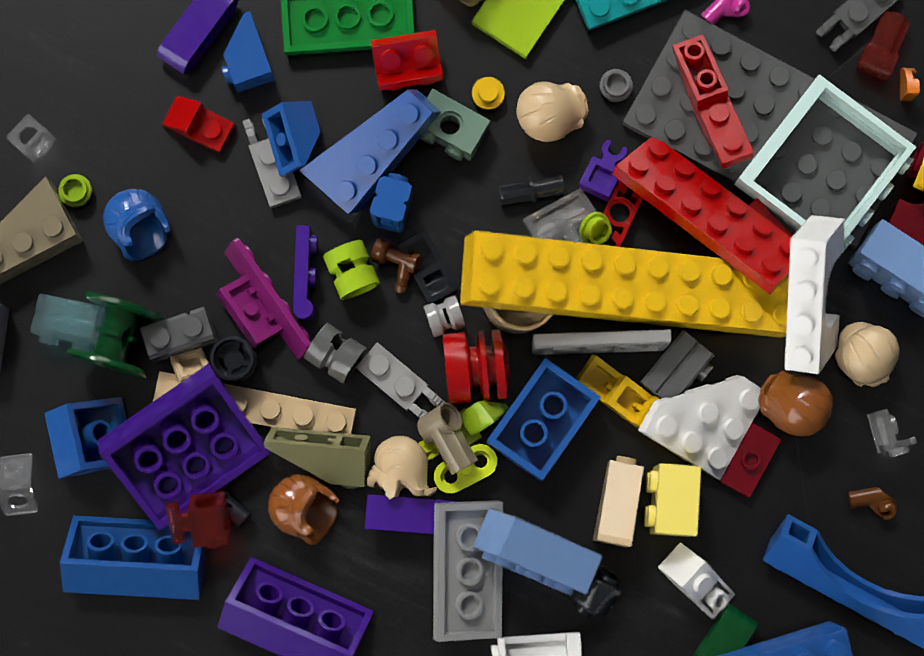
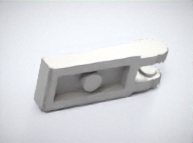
[243,118,302,209]
[356,342,446,418]

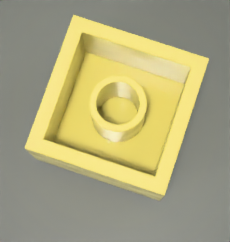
[644,463,701,537]

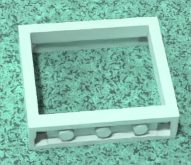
[734,74,916,253]

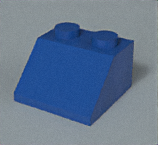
[44,397,127,478]

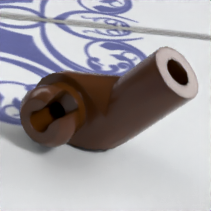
[847,487,897,520]

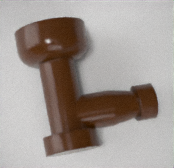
[371,237,423,293]

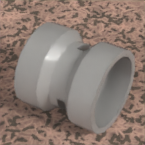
[423,295,466,337]

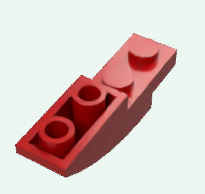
[672,34,754,169]

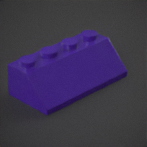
[217,557,374,656]

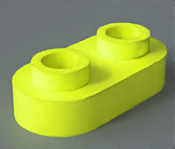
[434,444,497,494]

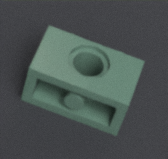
[420,88,490,161]

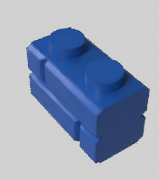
[370,173,414,233]

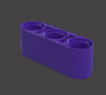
[157,0,239,75]

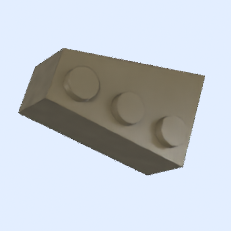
[0,176,83,284]

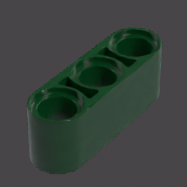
[693,604,758,656]

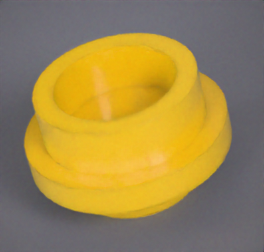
[472,77,505,110]

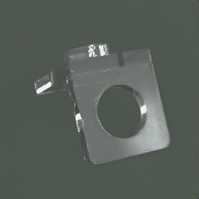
[7,115,56,163]
[0,453,38,516]

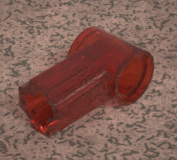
[856,11,911,81]

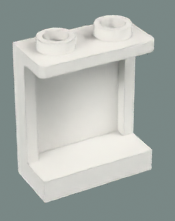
[491,632,582,656]

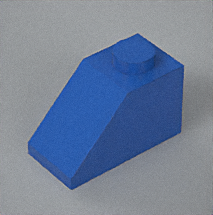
[221,11,275,93]
[262,101,320,177]

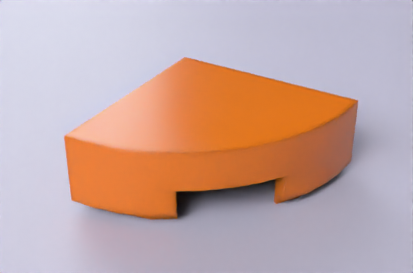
[900,68,920,101]

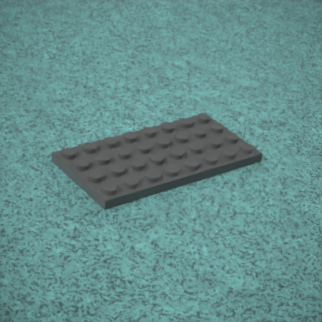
[622,10,917,249]

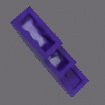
[365,494,457,534]

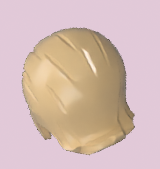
[516,81,589,142]
[835,322,900,387]
[367,436,437,500]

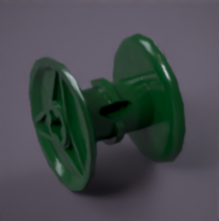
[65,291,166,378]

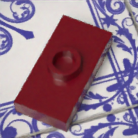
[719,423,781,498]

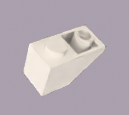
[658,542,735,619]

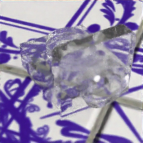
[867,409,917,457]

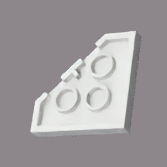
[638,375,761,480]

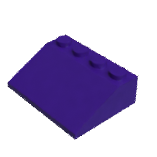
[97,363,271,531]

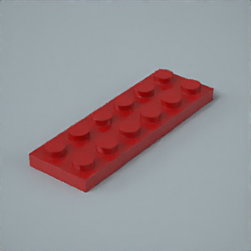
[612,137,791,294]

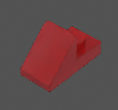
[162,96,236,154]

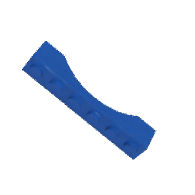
[763,514,924,649]

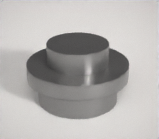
[600,69,633,102]

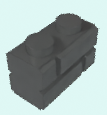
[140,307,218,363]
[639,331,714,399]

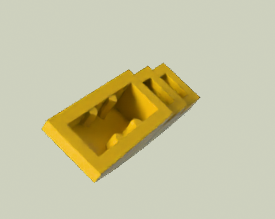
[575,355,687,462]

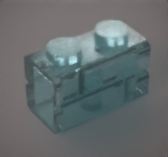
[31,293,107,352]

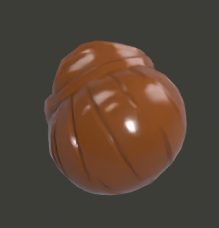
[758,371,833,436]
[268,474,339,545]

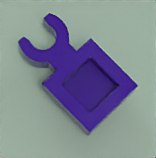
[578,140,627,202]

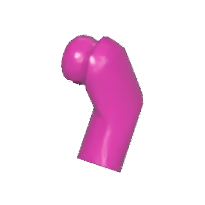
[700,0,750,25]

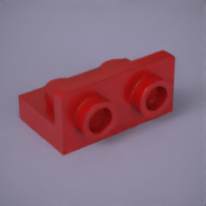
[371,30,444,91]

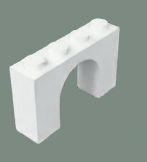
[785,215,845,374]

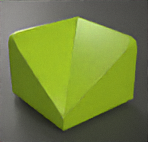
[460,401,509,436]

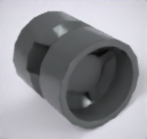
[304,323,367,384]

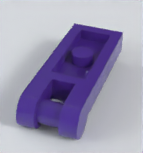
[293,225,318,323]

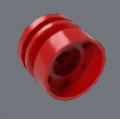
[443,329,510,404]

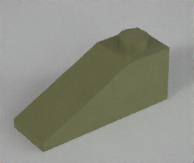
[264,427,371,489]

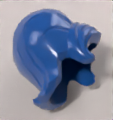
[103,189,170,261]

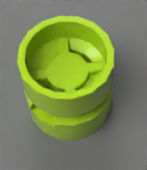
[323,240,380,300]

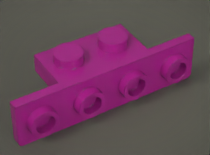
[216,238,311,360]

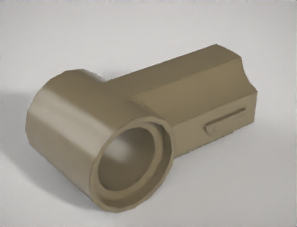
[417,403,478,475]

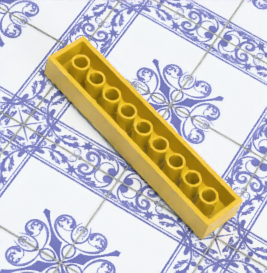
[460,231,789,338]

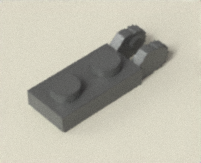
[816,0,899,52]

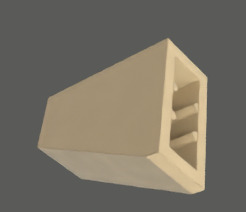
[593,456,643,548]

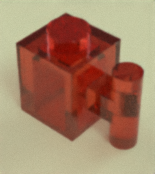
[165,491,231,548]

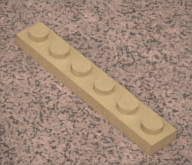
[153,371,357,434]

